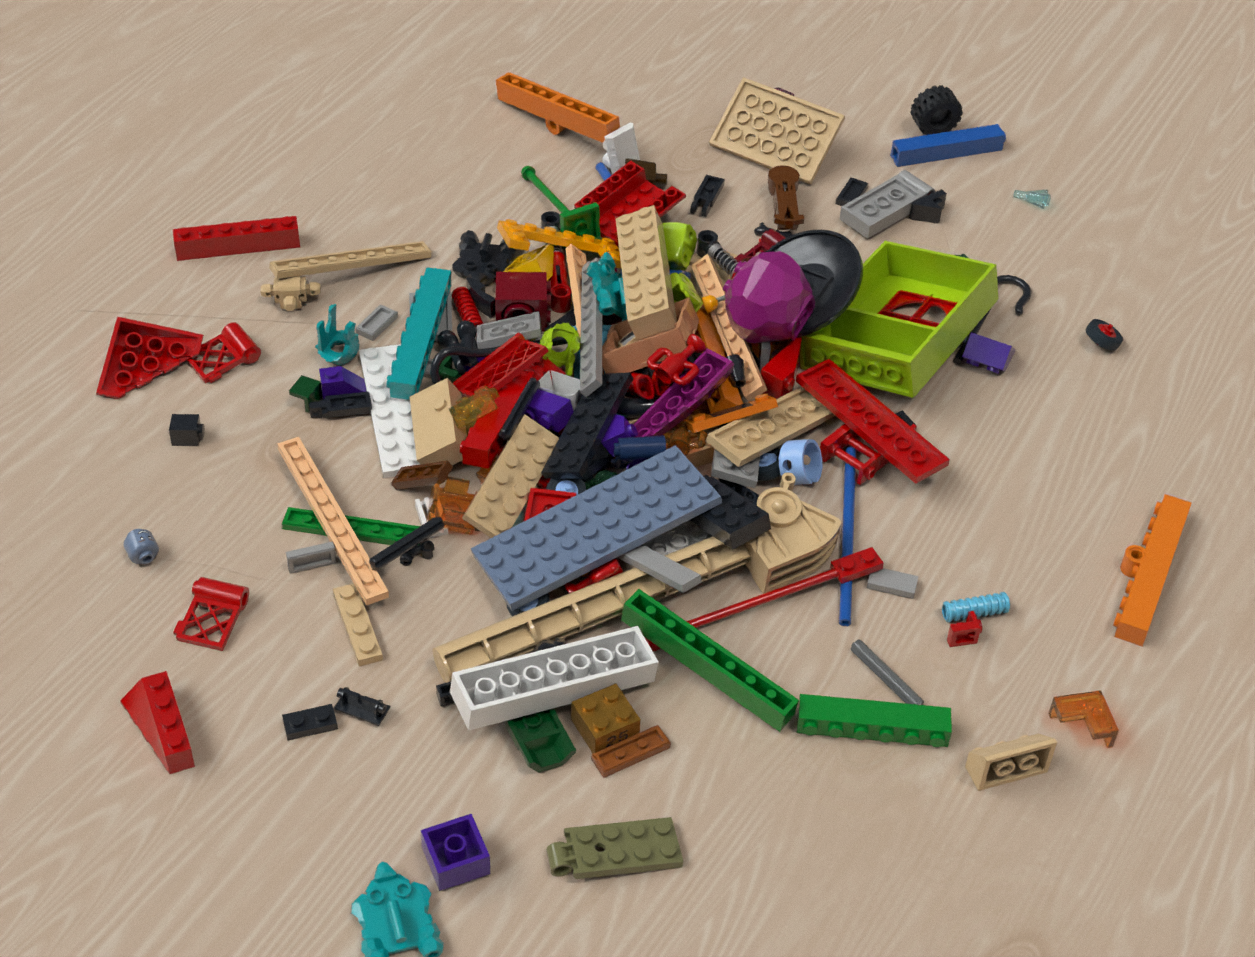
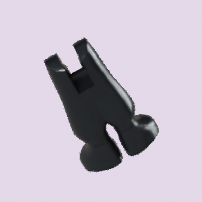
[438,320,479,375]

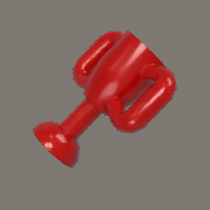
[646,334,706,386]
[564,558,623,594]

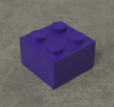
[421,813,491,891]

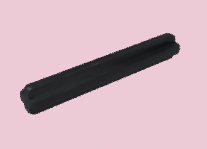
[499,378,540,441]
[369,517,445,570]

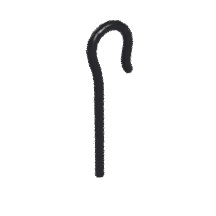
[953,275,1032,365]
[430,337,568,384]

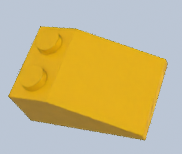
[503,243,554,281]

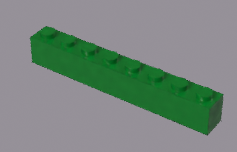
[621,589,799,732]

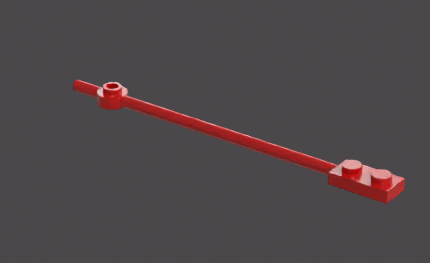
[644,547,884,651]

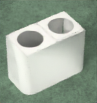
[538,370,583,411]

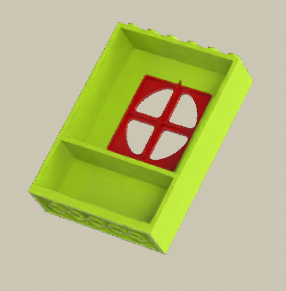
[799,241,999,398]

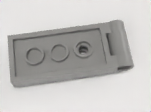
[840,170,935,239]

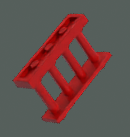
[820,424,917,485]

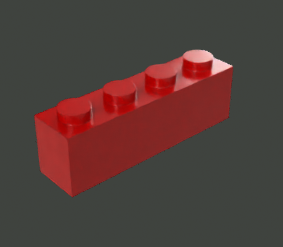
[120,671,195,775]

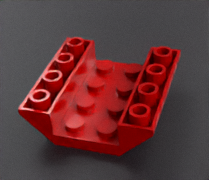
[574,161,686,247]

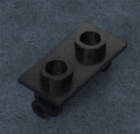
[334,687,391,726]

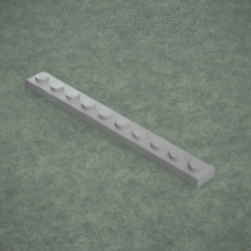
[580,257,602,397]

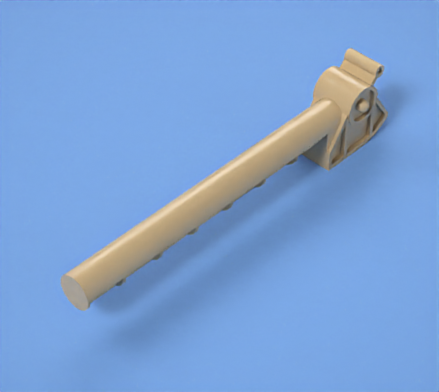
[433,473,842,683]

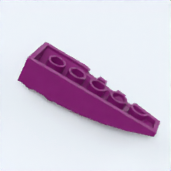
[633,348,734,437]

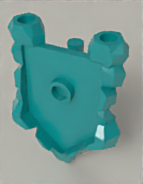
[587,252,627,321]
[351,862,444,957]

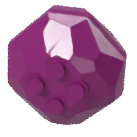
[723,251,815,344]

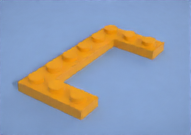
[497,219,622,269]

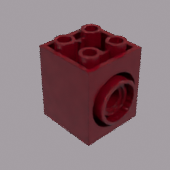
[495,272,551,332]

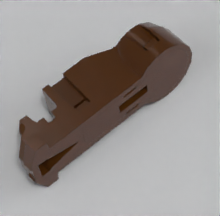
[767,165,804,230]

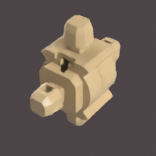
[260,276,321,311]

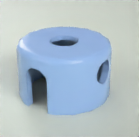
[779,439,822,485]

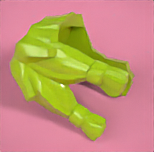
[539,323,581,376]

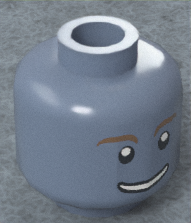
[123,529,159,564]

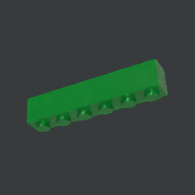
[797,694,952,747]

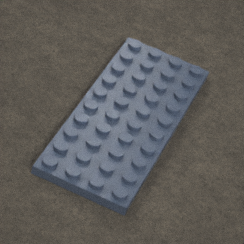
[471,445,722,611]

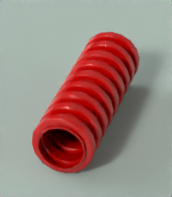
[451,286,484,336]

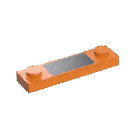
[686,394,778,433]

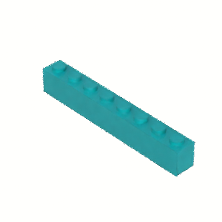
[386,267,452,400]

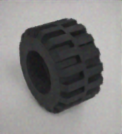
[910,85,963,135]

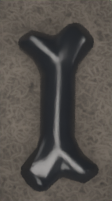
[754,222,793,238]

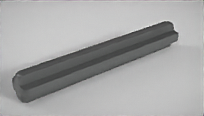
[851,639,924,705]

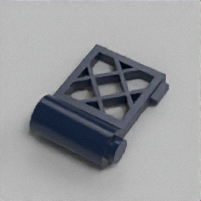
[610,435,666,469]

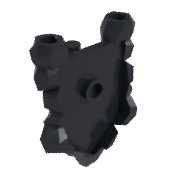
[452,230,517,286]

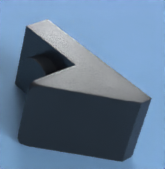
[909,189,947,224]

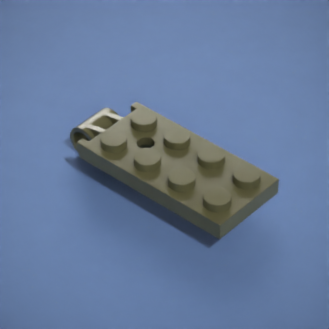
[546,817,684,879]

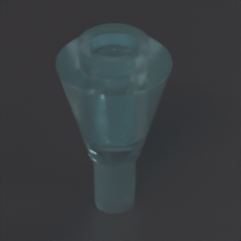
[1013,189,1051,209]

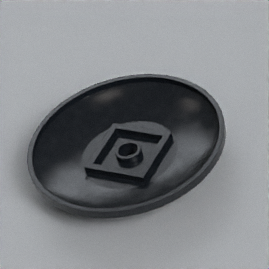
[766,230,863,337]

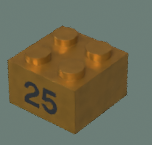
[571,683,641,753]

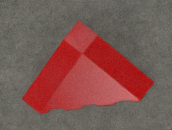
[96,316,204,399]

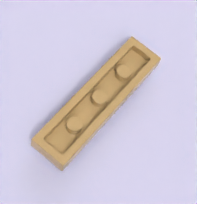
[333,583,383,667]

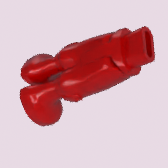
[627,371,671,399]

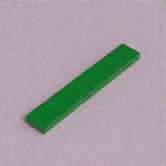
[282,507,421,545]

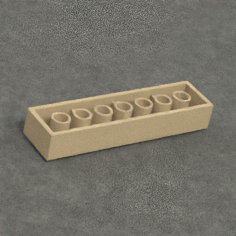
[616,205,677,340]

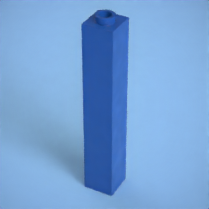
[890,124,1006,167]

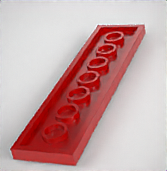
[796,359,950,484]

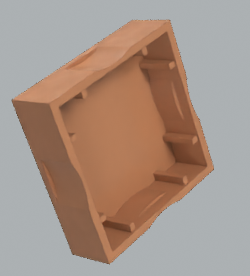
[602,297,699,374]

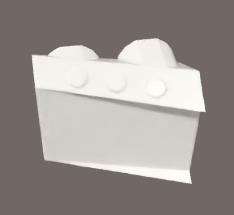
[602,122,640,175]

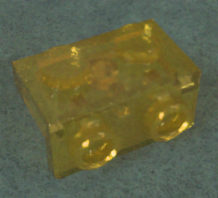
[449,386,499,428]

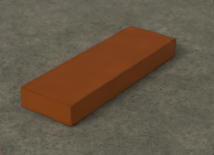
[591,725,671,778]

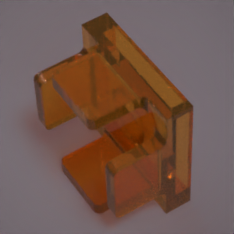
[427,476,477,535]

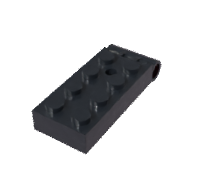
[690,475,771,550]

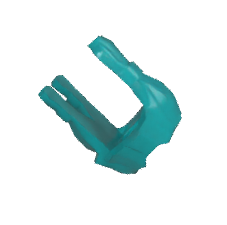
[315,304,360,365]

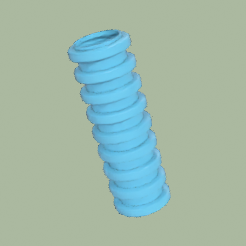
[942,592,1010,623]

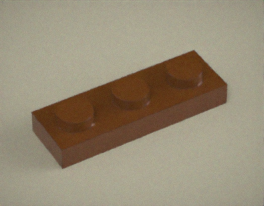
[391,460,453,490]

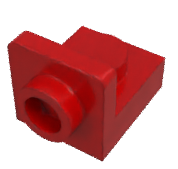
[947,611,983,647]

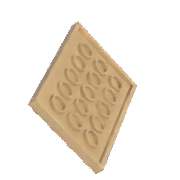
[709,77,845,185]

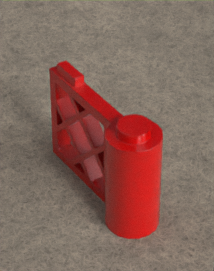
[186,322,261,384]
[173,577,249,651]

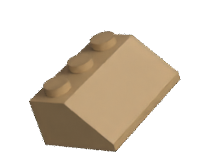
[965,733,1057,791]

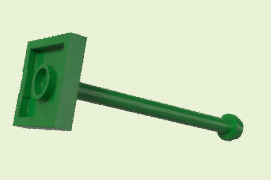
[521,166,601,251]

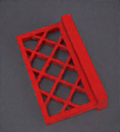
[452,333,549,404]

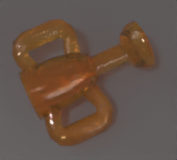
[663,414,707,456]

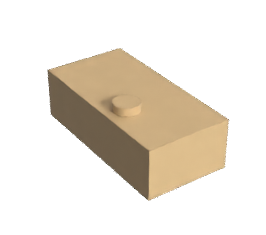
[410,378,467,465]

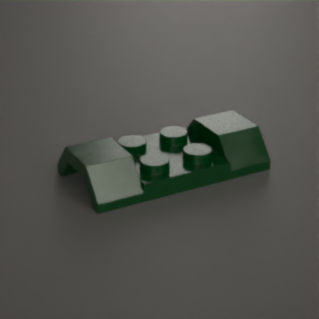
[503,708,576,773]

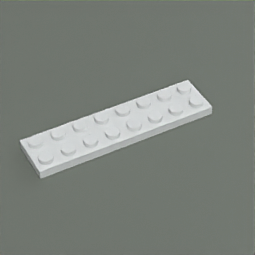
[359,344,420,478]

